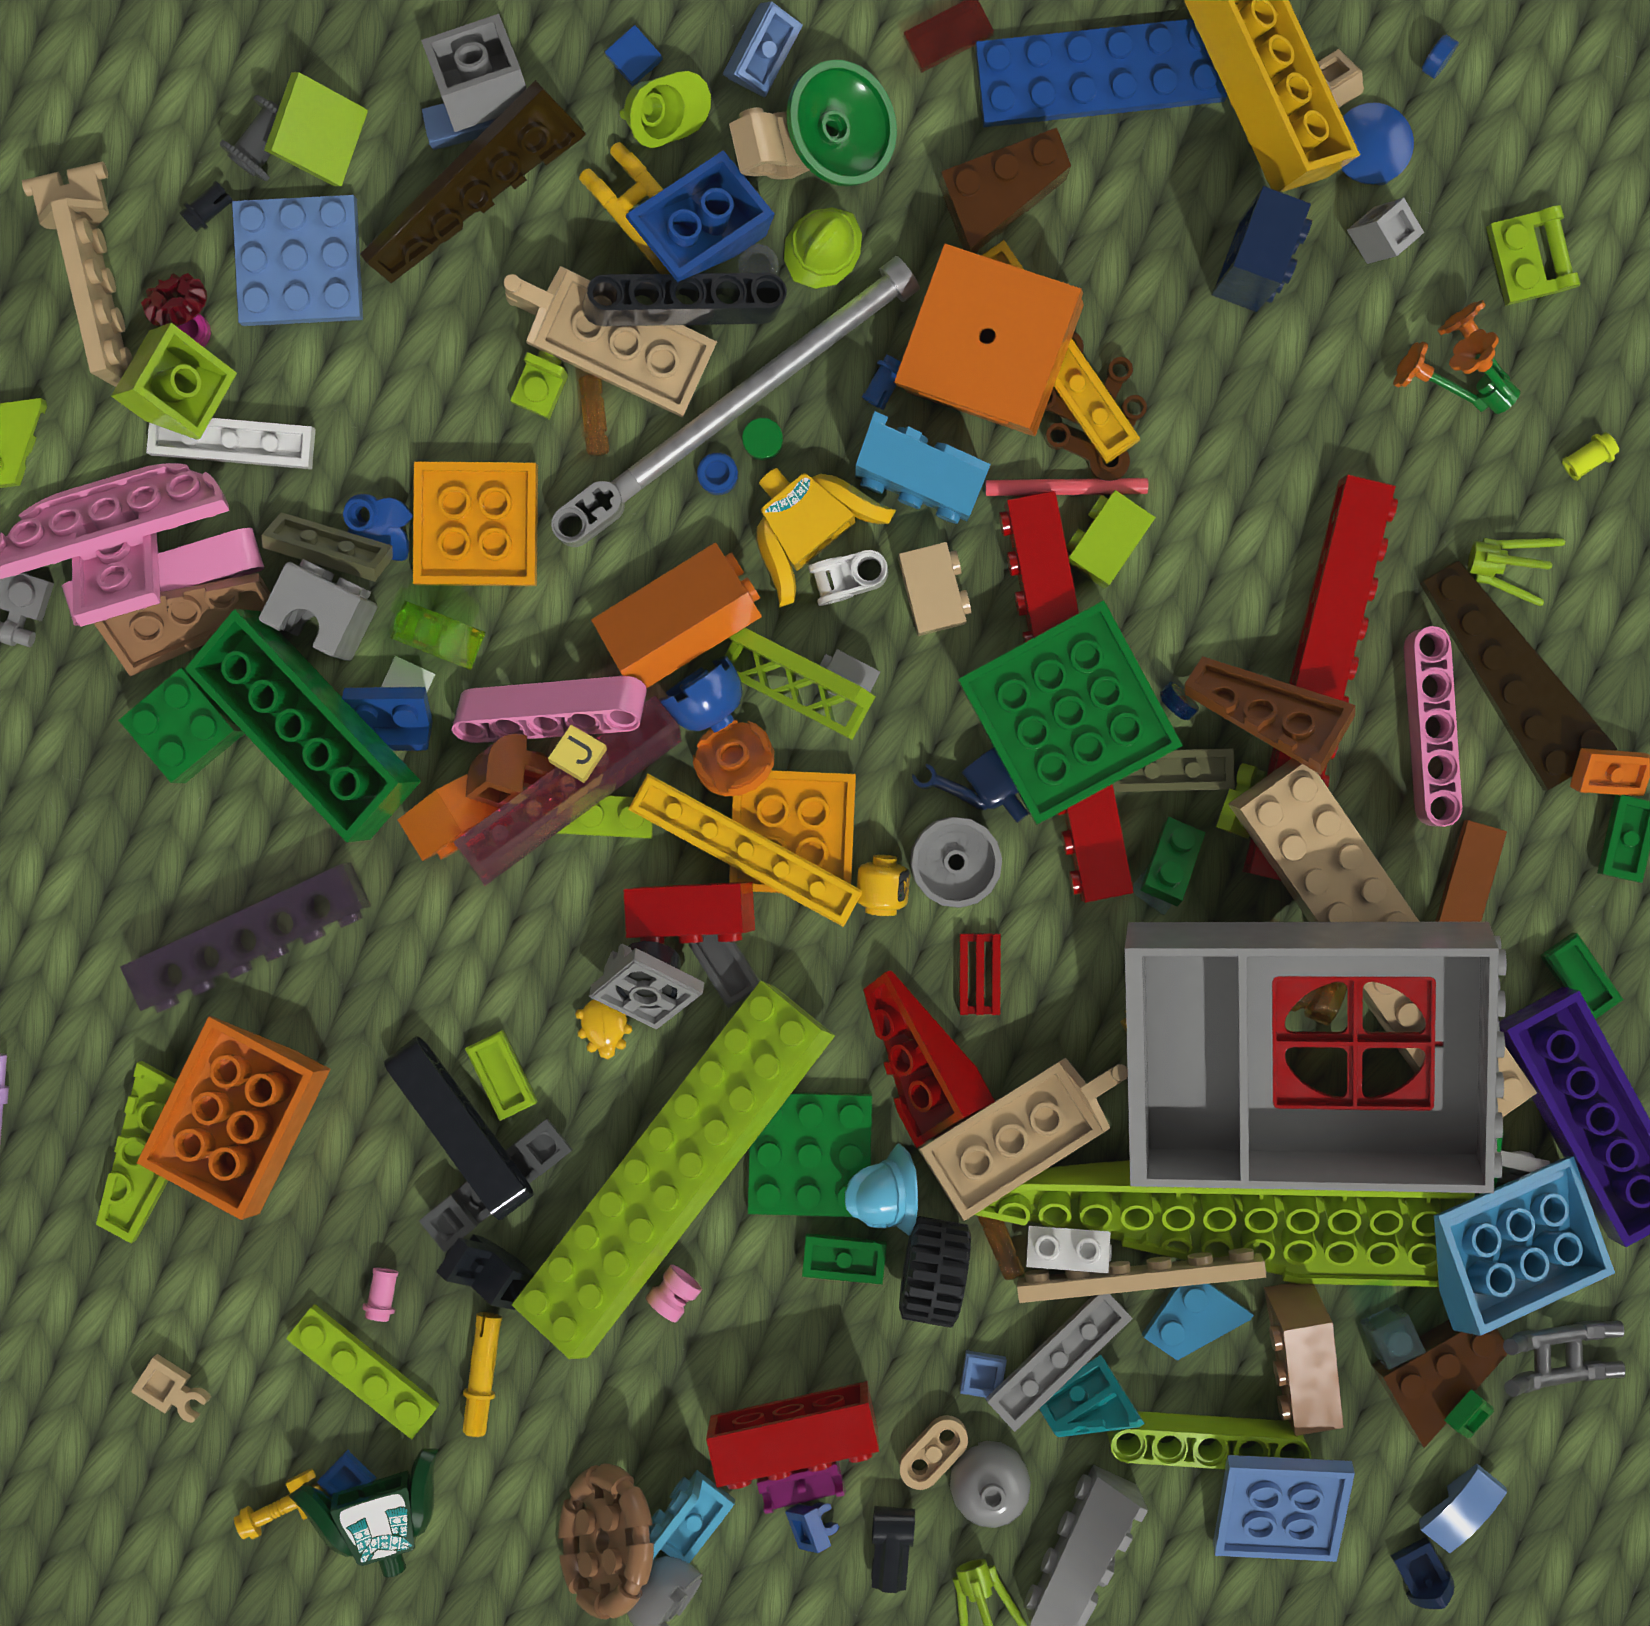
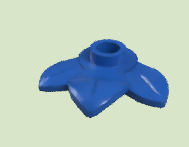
[343,494,413,561]

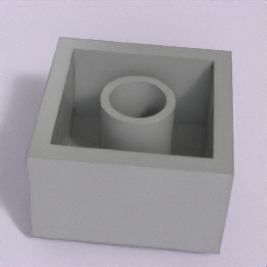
[421,14,527,132]

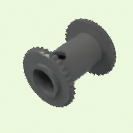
[220,95,279,181]

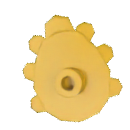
[575,999,633,1059]

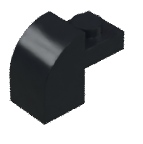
[436,1234,535,1310]

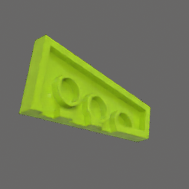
[96,1061,177,1244]

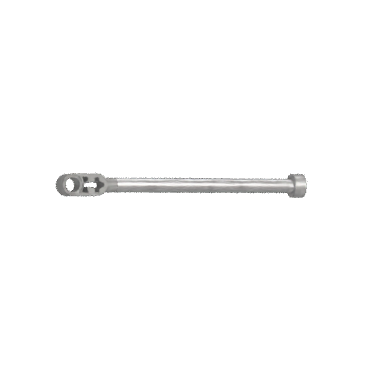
[551,256,920,547]

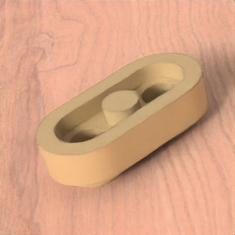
[899,1415,968,1490]

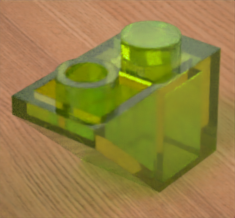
[390,601,486,670]

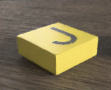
[548,725,607,783]

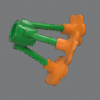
[1393,300,1520,414]

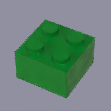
[118,667,245,783]

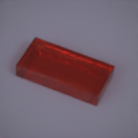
[903,0,994,73]

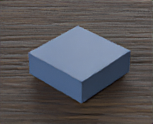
[959,1350,1007,1398]

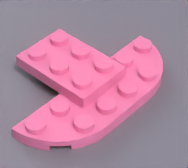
[0,463,229,627]

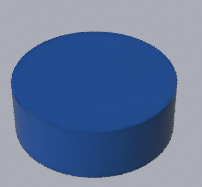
[1422,35,1459,79]
[697,453,738,495]

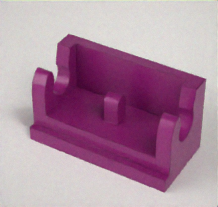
[757,1461,846,1514]

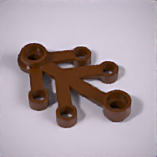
[1045,332,1147,481]

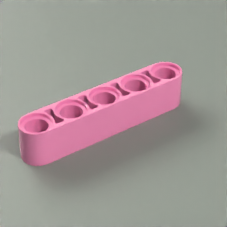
[62,528,264,626]
[1404,626,1462,827]
[452,676,647,743]

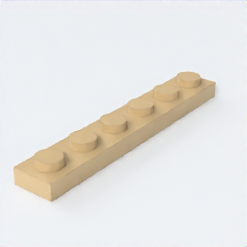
[1017,1248,1267,1303]

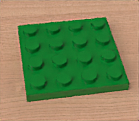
[957,600,1183,825]

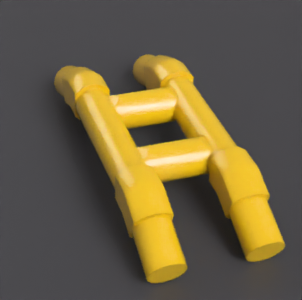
[579,142,671,274]

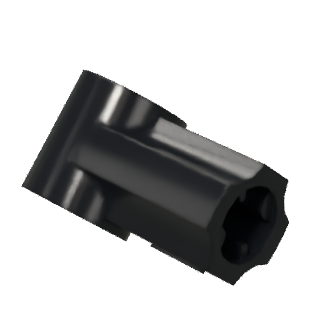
[871,1506,915,1593]

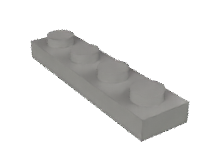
[985,1294,1133,1432]

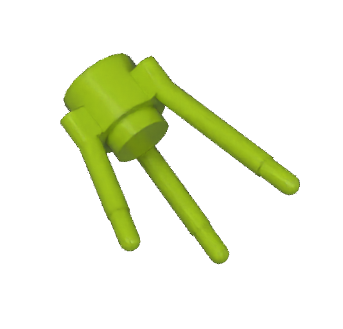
[1467,538,1565,606]
[953,1559,1027,1626]

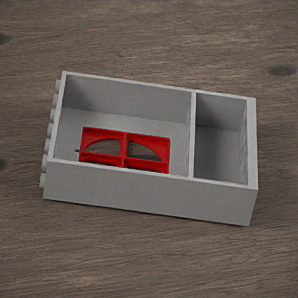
[1125,922,1507,1193]

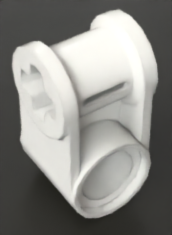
[808,550,888,606]

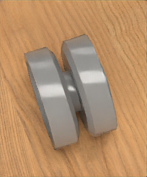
[910,817,1002,908]

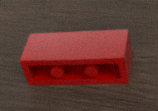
[623,882,755,944]

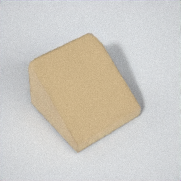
[1318,49,1364,108]

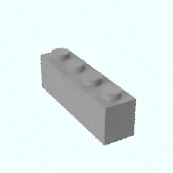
[1024,1465,1148,1626]

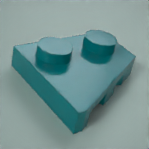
[1039,1355,1145,1437]

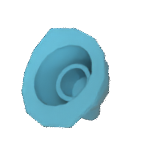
[845,1144,918,1236]

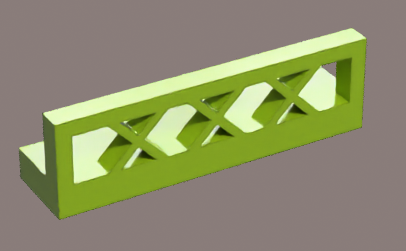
[725,628,876,740]

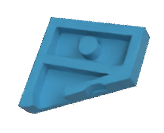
[1142,1283,1254,1360]

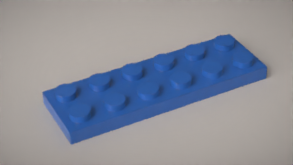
[975,19,1227,127]

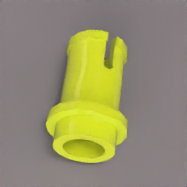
[1562,432,1619,481]

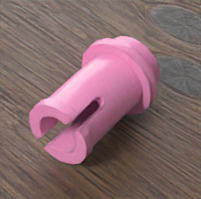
[362,1268,399,1322]

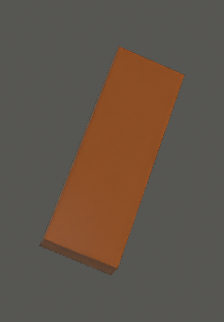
[1435,820,1507,922]

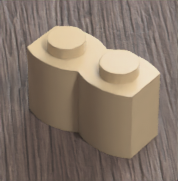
[729,107,809,179]

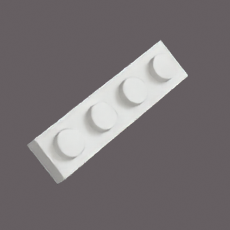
[147,418,316,469]

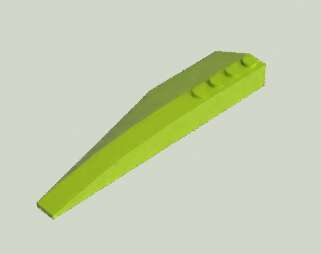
[974,1160,1475,1287]

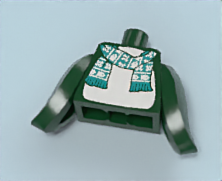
[289,1448,438,1578]

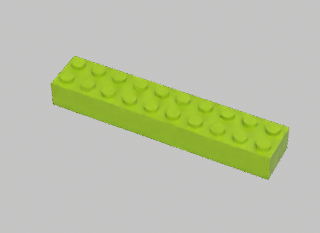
[512,981,835,1359]

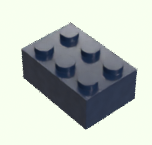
[1212,186,1313,312]

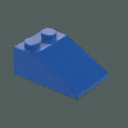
[626,150,775,282]

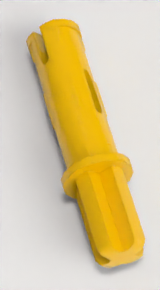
[462,1312,502,1437]

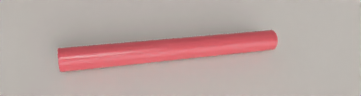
[985,478,1148,496]

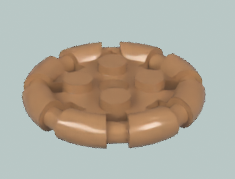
[558,1463,654,1619]

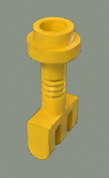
[234,1468,323,1540]

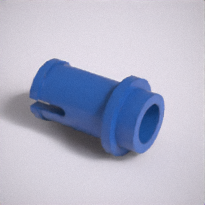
[861,355,901,410]

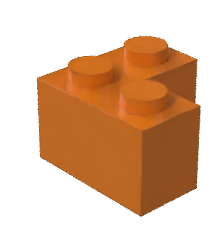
[398,774,521,861]

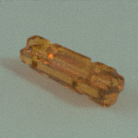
[579,375,609,456]
[977,1206,1024,1280]

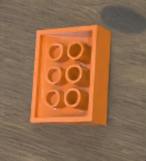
[137,1016,331,1220]

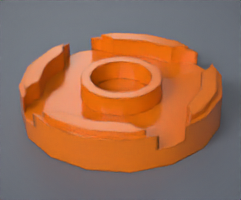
[693,720,775,797]

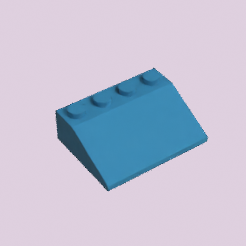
[1434,1156,1615,1336]

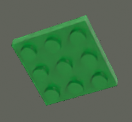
[748,1092,872,1217]

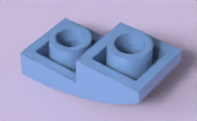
[1419,1464,1507,1553]

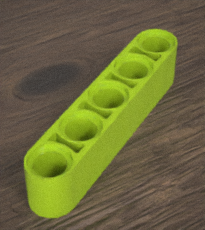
[1107,1411,1311,1469]

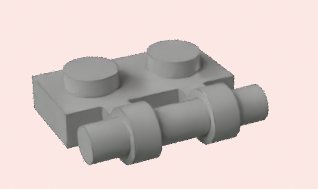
[0,573,54,647]

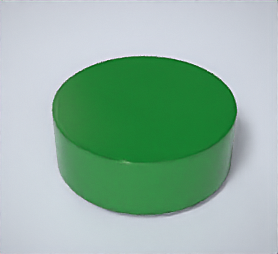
[742,418,783,460]

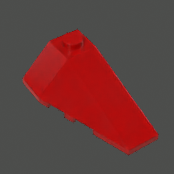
[863,970,995,1148]

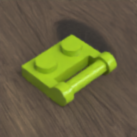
[1486,205,1581,306]

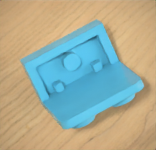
[649,1470,735,1563]

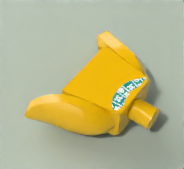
[756,468,896,608]

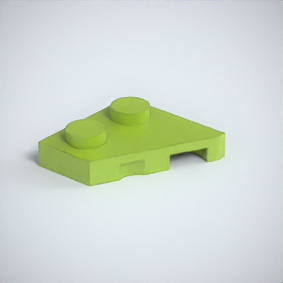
[0,398,47,488]

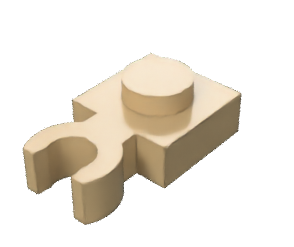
[131,1354,211,1423]

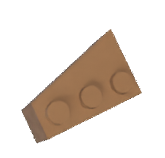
[1264,1283,1344,1436]

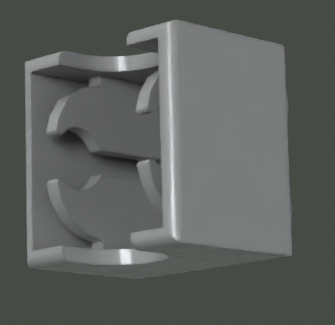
[259,559,378,661]

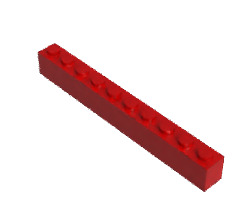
[1243,474,1398,881]
[999,491,1134,903]

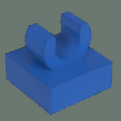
[785,1502,839,1553]

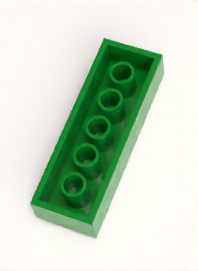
[185,609,421,843]

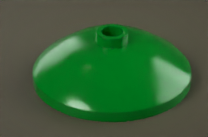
[787,60,897,187]

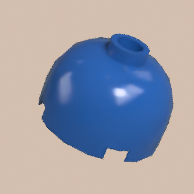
[659,656,743,733]

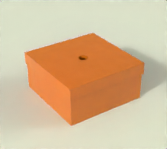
[894,243,1084,437]

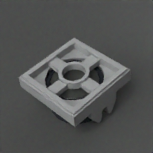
[589,941,704,1029]

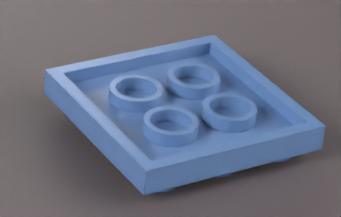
[232,195,363,326]
[1213,1455,1355,1562]

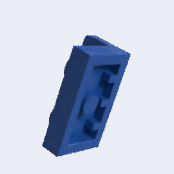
[342,687,433,751]

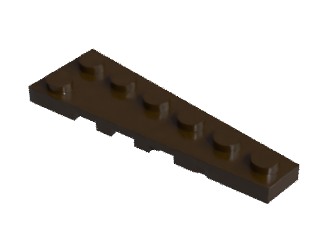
[360,80,586,283]
[1420,561,1617,791]

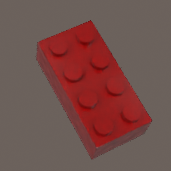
[706,1381,879,1489]

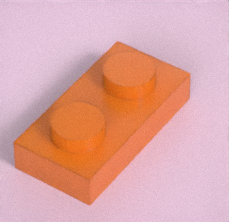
[1569,748,1650,796]

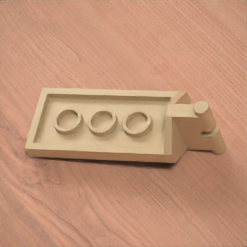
[22,161,133,387]
[504,266,717,418]
[919,1058,1128,1221]

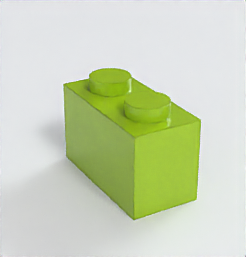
[1066,490,1156,589]

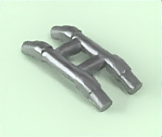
[1503,1320,1625,1397]

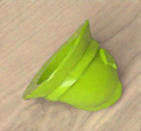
[784,207,862,289]

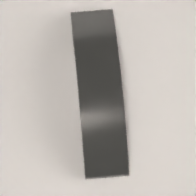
[419,1118,573,1252]

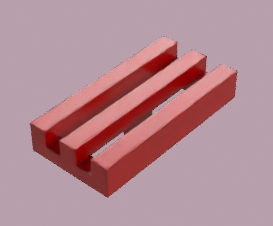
[959,933,1001,1015]

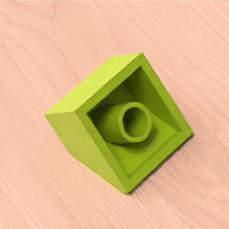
[111,323,237,440]

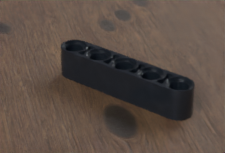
[582,273,787,326]
[384,1036,534,1220]

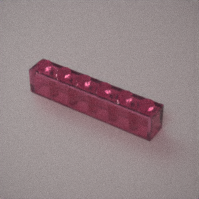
[454,696,682,886]

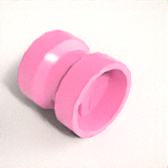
[645,1264,702,1323]

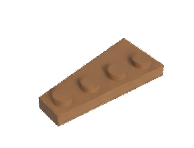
[94,573,271,677]

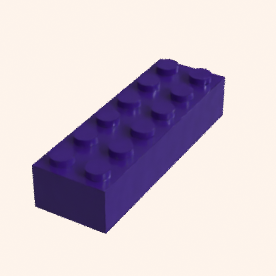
[1499,987,1650,1247]

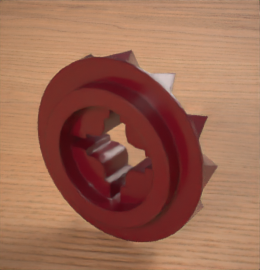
[141,273,207,327]

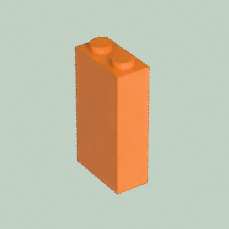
[591,542,762,689]

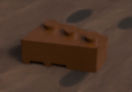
[939,127,1071,253]
[1371,1320,1507,1448]

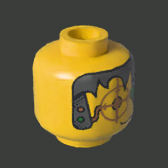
[857,855,910,916]

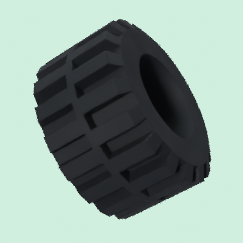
[899,1216,971,1328]

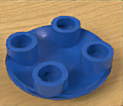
[1341,103,1414,185]

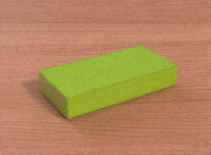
[465,1030,538,1121]

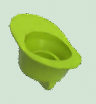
[619,71,711,148]

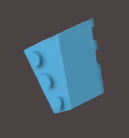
[855,411,991,524]

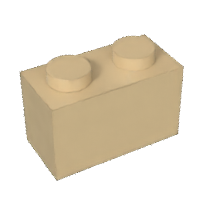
[898,542,971,636]

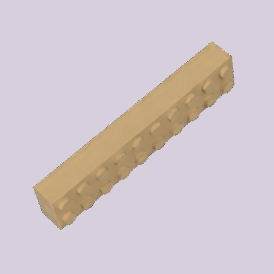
[1228,758,1537,1117]

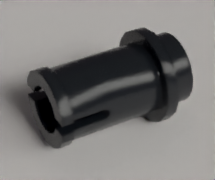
[179,181,233,232]

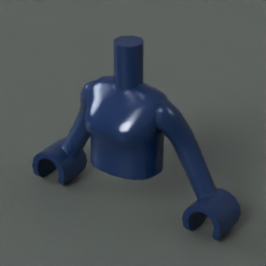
[912,748,1029,823]

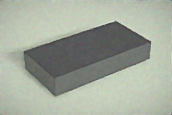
[688,934,760,1008]

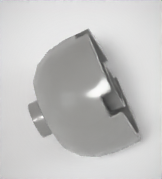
[949,1441,1031,1528]
[627,1555,703,1626]

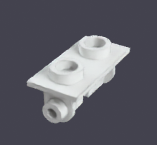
[1026,1226,1112,1273]

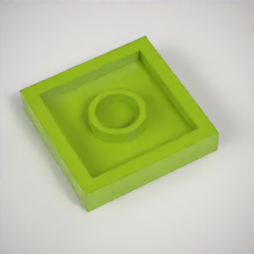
[264,72,368,186]

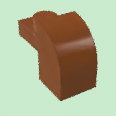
[466,734,561,809]

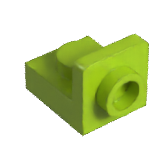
[510,351,568,420]

